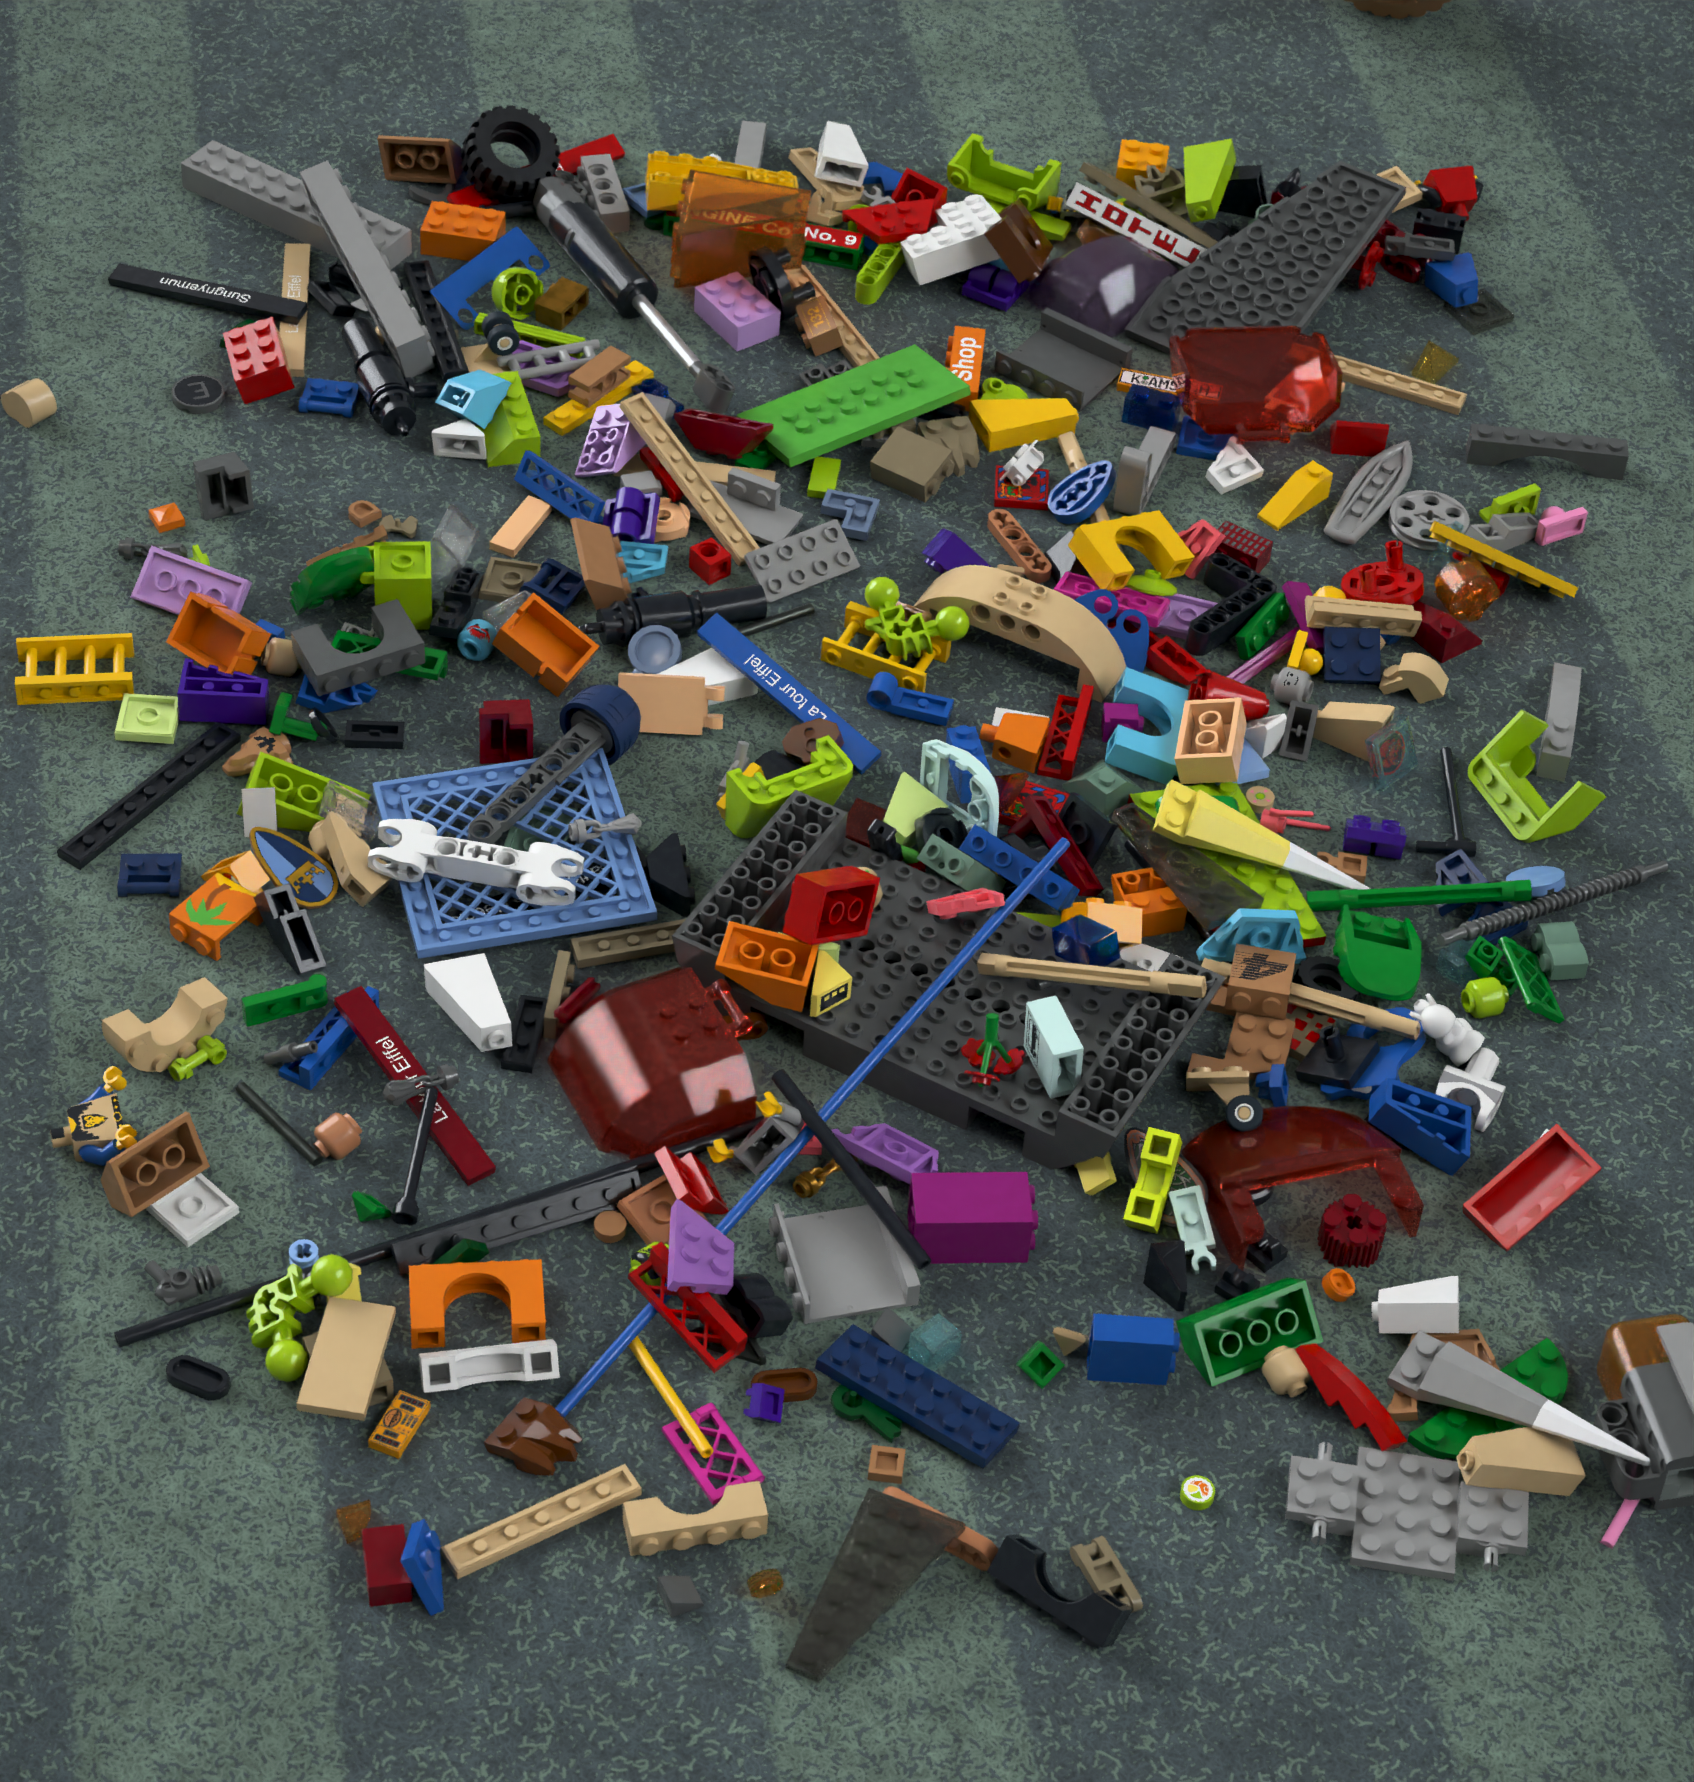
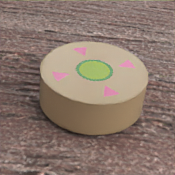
[1245,786,1275,813]

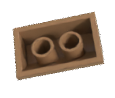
[377,136,463,184]
[570,517,632,611]
[100,1112,210,1217]

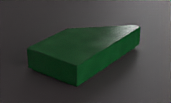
[431,1238,489,1265]

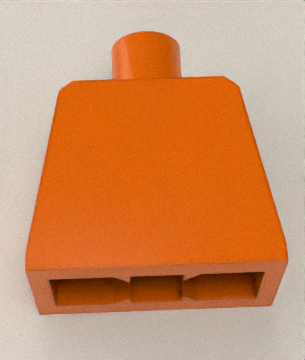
[979,712,1050,773]

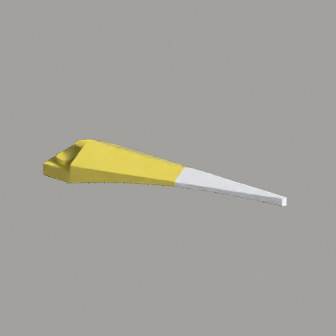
[1153,779,1370,890]

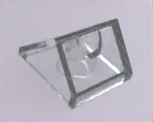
[431,504,480,581]

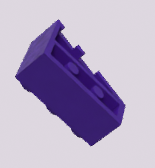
[177,658,270,725]

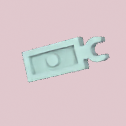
[1169,1185,1216,1274]

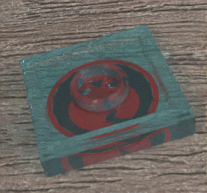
[1365,714,1418,792]

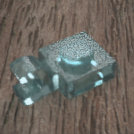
[1427,520,1464,570]

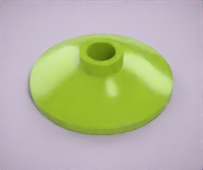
[1126,569,1177,596]

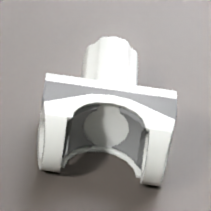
[1436,1048,1506,1132]

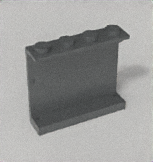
[994,308,1133,412]

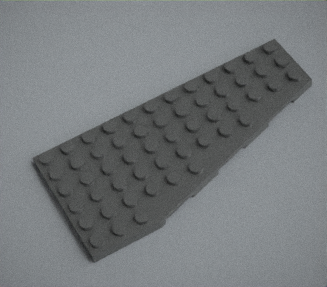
[1125,161,1406,393]

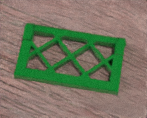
[1498,936,1565,1024]

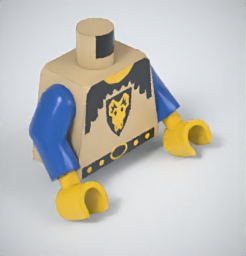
[50,1066,137,1166]

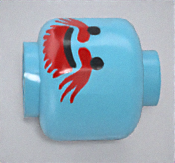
[457,619,497,661]

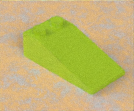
[237,751,371,836]

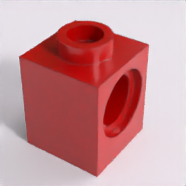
[689,537,732,585]

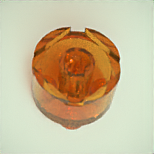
[1434,557,1500,622]

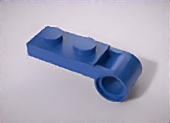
[866,672,954,726]

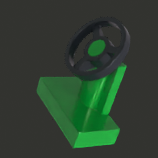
[269,692,339,743]

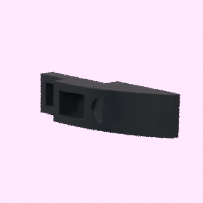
[429,567,484,639]

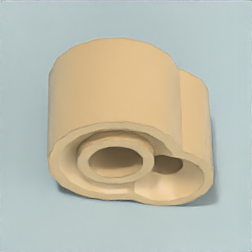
[1,378,57,427]

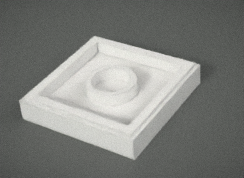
[146,1173,239,1247]

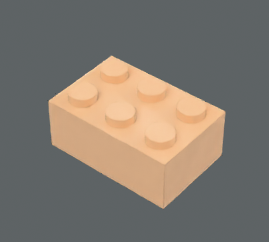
[1175,698,1247,784]

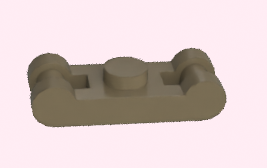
[1070,1536,1143,1613]

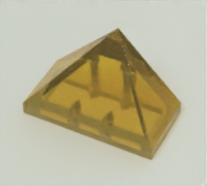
[1411,340,1459,384]

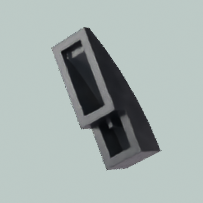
[253,883,327,975]

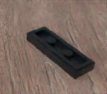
[501,995,548,1073]

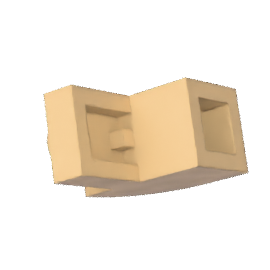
[1379,653,1449,704]

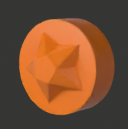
[1322,1268,1355,1302]

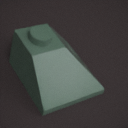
[1062,759,1144,816]

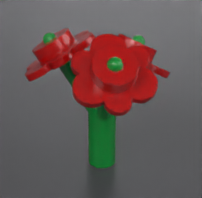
[961,1013,1026,1087]

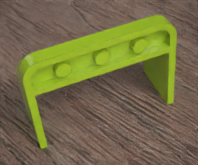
[1468,709,1606,843]

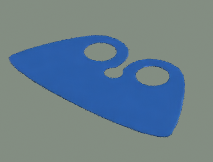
[1075,589,1149,673]

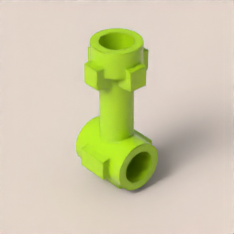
[168,1035,227,1082]

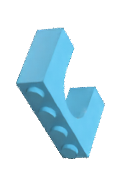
[1105,667,1188,785]

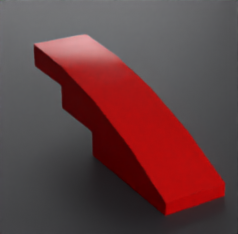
[1107,618,1206,686]
[1295,1343,1408,1452]

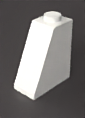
[1372,1276,1459,1333]

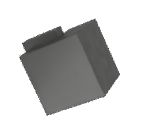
[193,452,254,520]

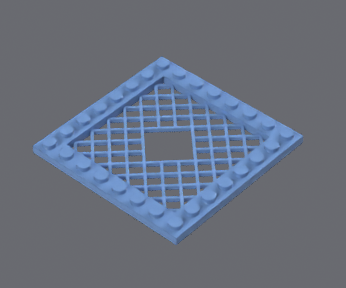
[373,748,657,959]

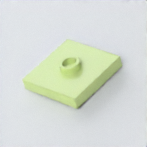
[115,693,179,744]

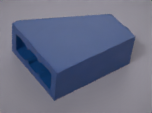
[1425,252,1478,308]

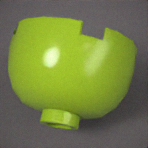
[491,267,544,320]

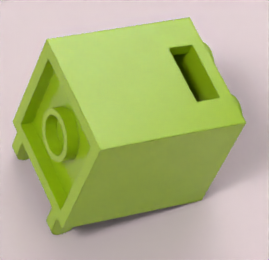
[360,541,432,630]

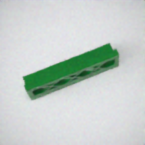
[331,630,448,681]

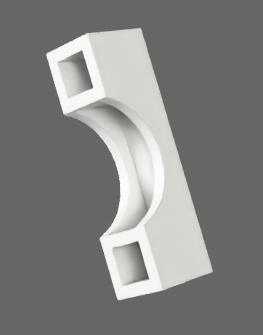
[419,1339,560,1393]

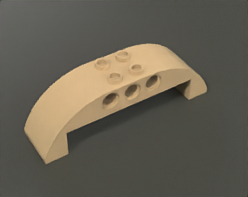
[913,565,1126,703]

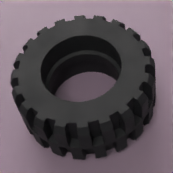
[461,105,560,204]

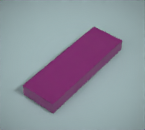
[1282,581,1324,654]

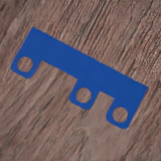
[430,226,550,330]

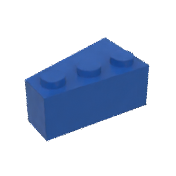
[1368,1077,1472,1176]

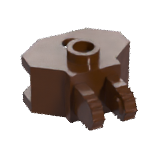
[782,718,844,766]

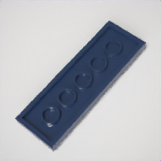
[815,1324,1020,1469]

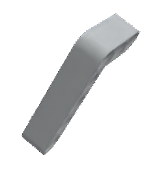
[1113,426,1177,516]

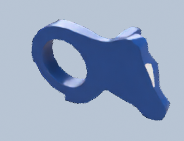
[1320,1007,1426,1101]

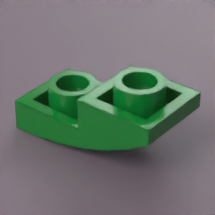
[1465,935,1518,998]

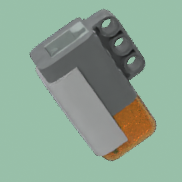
[1593,1314,1694,1510]

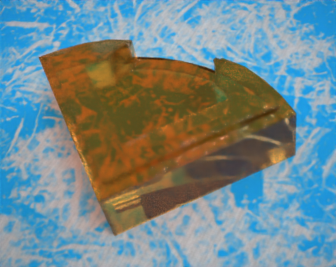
[336,1500,371,1544]

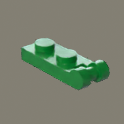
[241,974,328,1027]

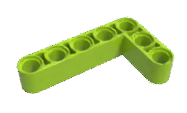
[848,204,905,305]

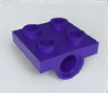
[962,263,1030,311]
[603,487,660,544]
[1342,815,1406,860]

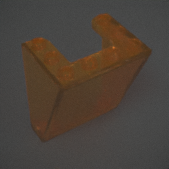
[670,169,811,288]

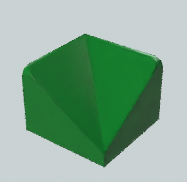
[1016,1341,1065,1389]

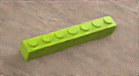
[474,312,586,359]

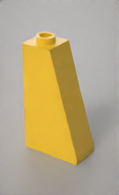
[969,398,1079,452]

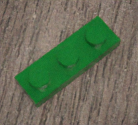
[1235,592,1289,660]

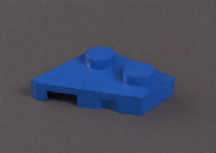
[400,1519,444,1616]

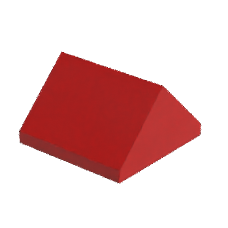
[891,168,948,228]
[1330,420,1389,457]

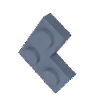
[821,489,880,541]

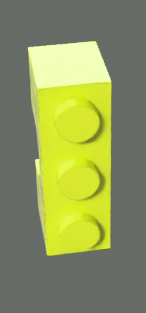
[1123,1127,1183,1234]

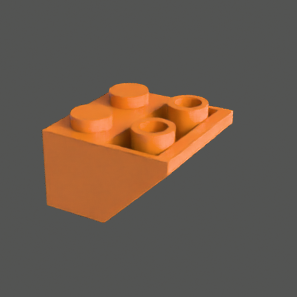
[1111,865,1188,938]

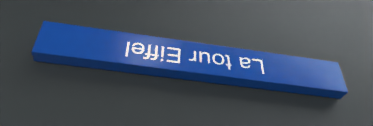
[697,613,881,775]

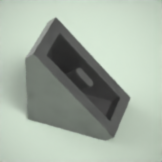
[1279,700,1319,761]

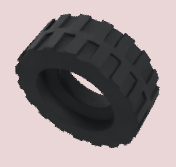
[1293,955,1360,1017]

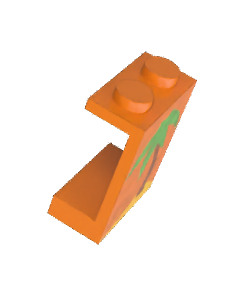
[169,873,263,961]

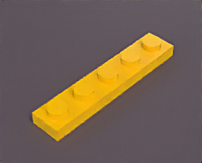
[543,360,654,436]

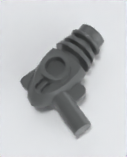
[144,1260,222,1306]

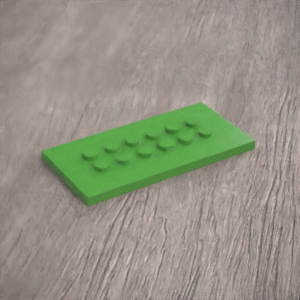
[736,344,970,467]

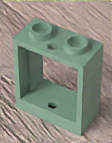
[916,833,1007,893]

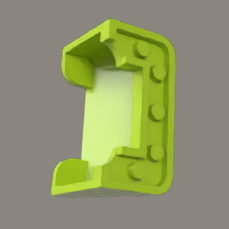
[947,133,1061,211]
[725,735,853,838]

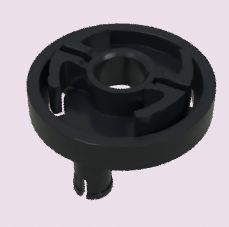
[748,245,816,322]

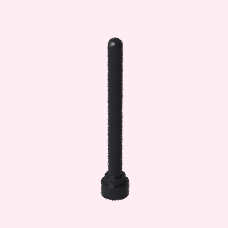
[391,1087,438,1226]

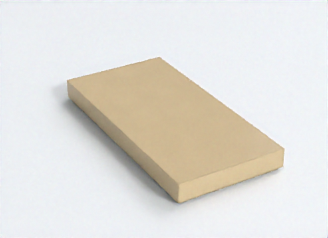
[296,1297,396,1421]

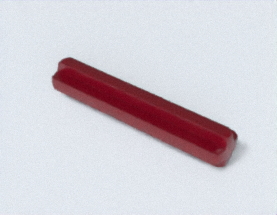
[554,977,601,1024]

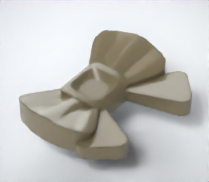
[379,515,418,538]

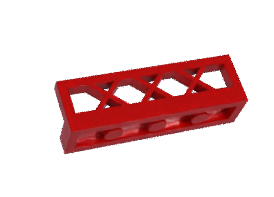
[1037,684,1094,781]
[628,1242,748,1373]

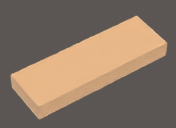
[489,495,552,558]

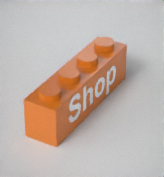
[945,326,986,411]

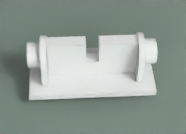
[999,439,1044,486]

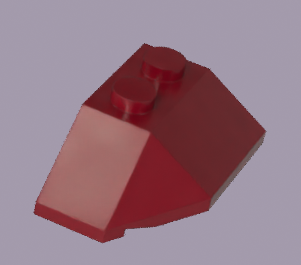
[674,408,773,459]

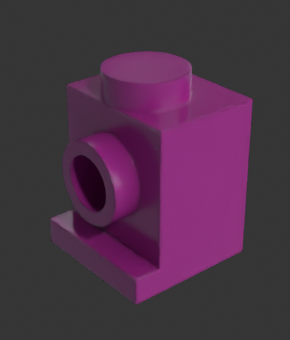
[1101,702,1144,742]

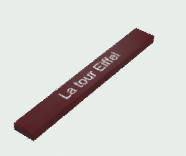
[334,986,496,1186]

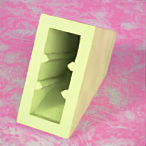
[883,772,948,848]

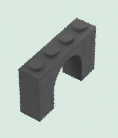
[291,599,425,696]

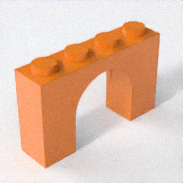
[409,1259,546,1349]

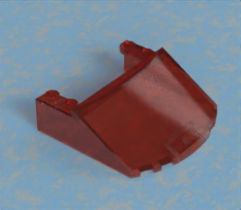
[1182,1106,1424,1271]

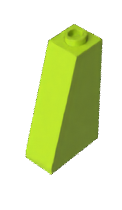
[1184,138,1236,223]

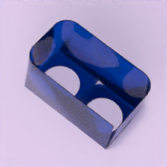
[1052,914,1120,967]

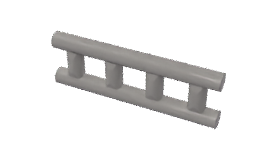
[497,339,600,380]

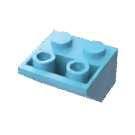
[435,369,511,429]

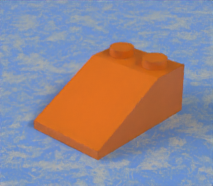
[715,921,819,1012]

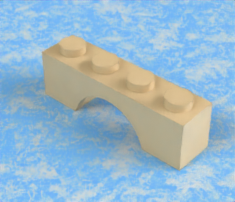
[623,1481,768,1556]

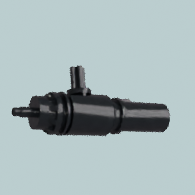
[342,317,438,437]
[578,584,767,647]

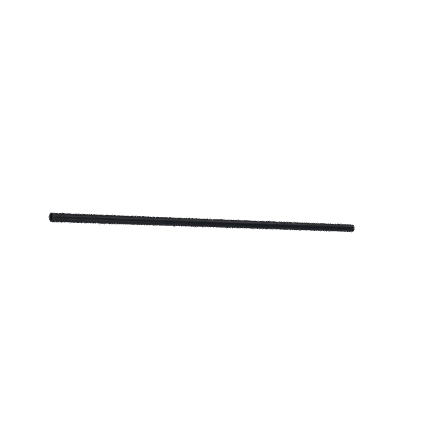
[114,1100,815,1348]

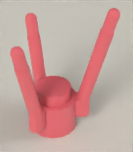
[1260,808,1331,854]

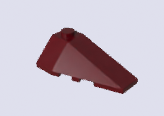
[1411,601,1483,663]

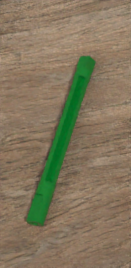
[1306,880,1532,912]

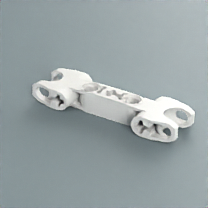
[368,819,584,906]

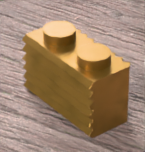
[534,277,589,331]

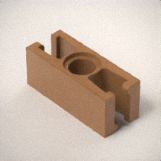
[568,345,631,408]

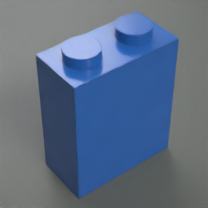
[1087,1313,1180,1385]

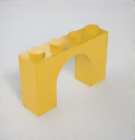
[1068,510,1195,591]

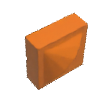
[149,503,185,533]

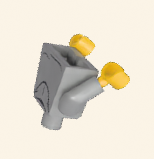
[707,1092,804,1175]

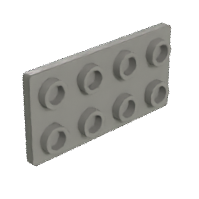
[686,467,803,545]
[744,519,860,604]

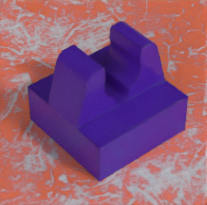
[743,1383,785,1423]

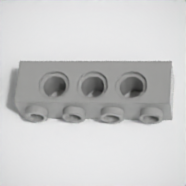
[577,154,630,233]

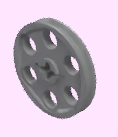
[1388,490,1470,551]

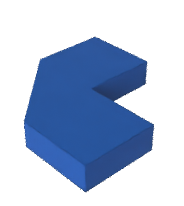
[862,162,903,197]

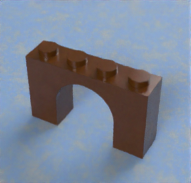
[984,199,1053,284]

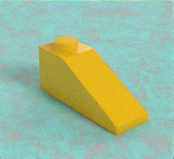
[1257,461,1333,531]

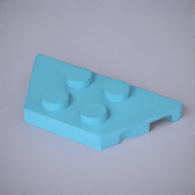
[1196,908,1307,964]

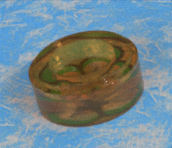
[747,1569,784,1598]

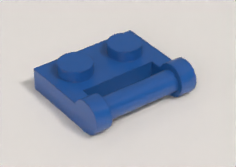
[299,378,360,418]

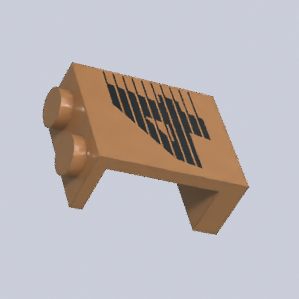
[1225,943,1297,1020]

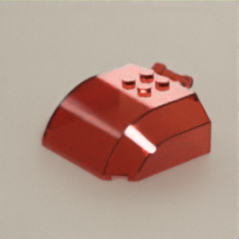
[1169,325,1343,445]
[547,967,757,1160]

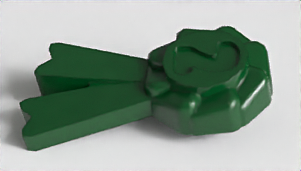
[831,1385,903,1443]

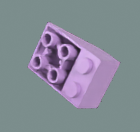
[574,404,646,478]

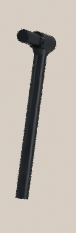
[1416,747,1476,857]

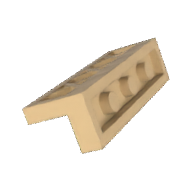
[1304,596,1422,637]

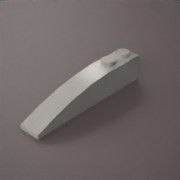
[1536,662,1582,781]

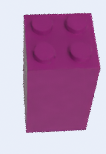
[907,1172,1038,1264]

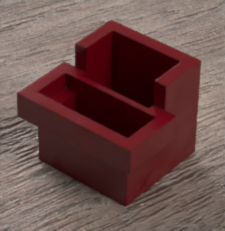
[479,699,533,764]

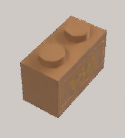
[794,295,844,356]

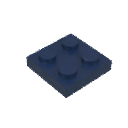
[1323,627,1381,685]

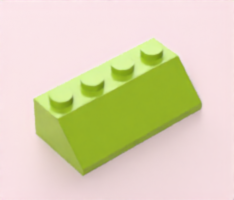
[475,371,540,467]

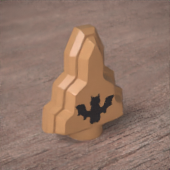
[222,726,293,777]

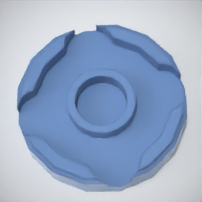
[1506,866,1566,898]

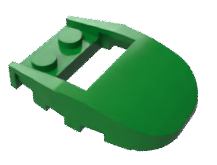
[290,546,374,616]
[1333,904,1421,1001]

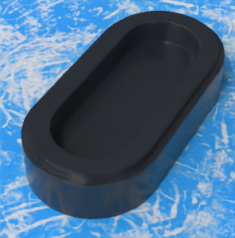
[166,1355,230,1401]

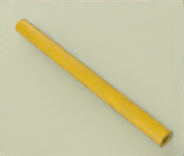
[628,1336,714,1458]

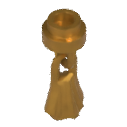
[793,1153,858,1198]

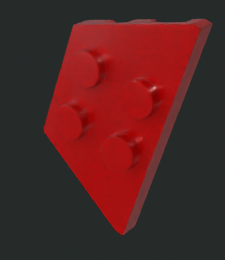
[842,198,934,244]

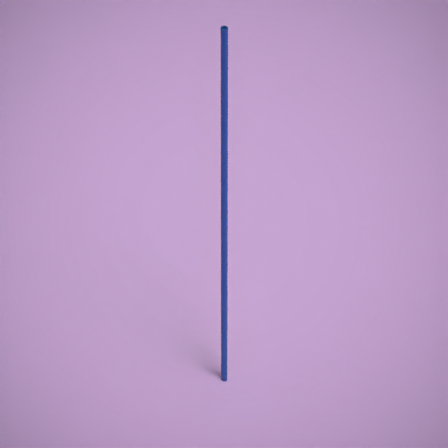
[555,838,1070,1418]

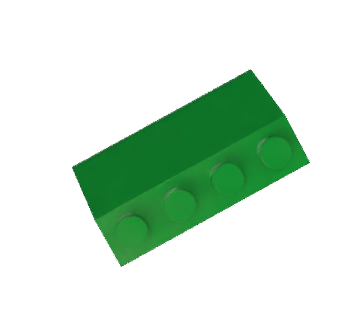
[1176,1277,1324,1387]

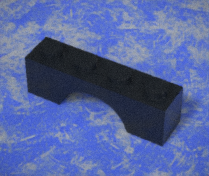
[987,1534,1133,1649]

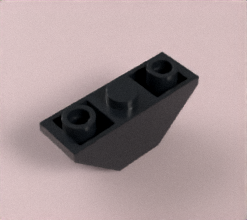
[646,833,695,917]

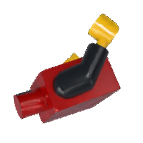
[1414,165,1484,221]

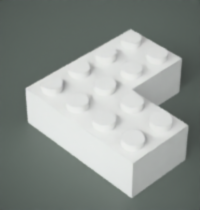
[900,194,1002,285]

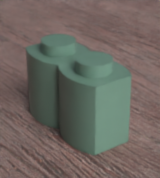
[1531,921,1589,981]

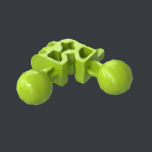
[864,577,970,661]
[246,1254,353,1382]

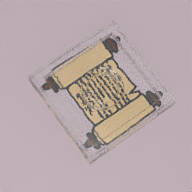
[319,780,380,843]

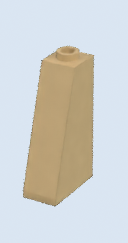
[1456,1427,1586,1496]

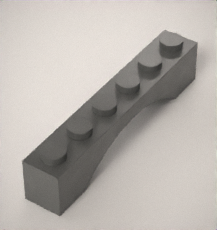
[1466,423,1629,480]

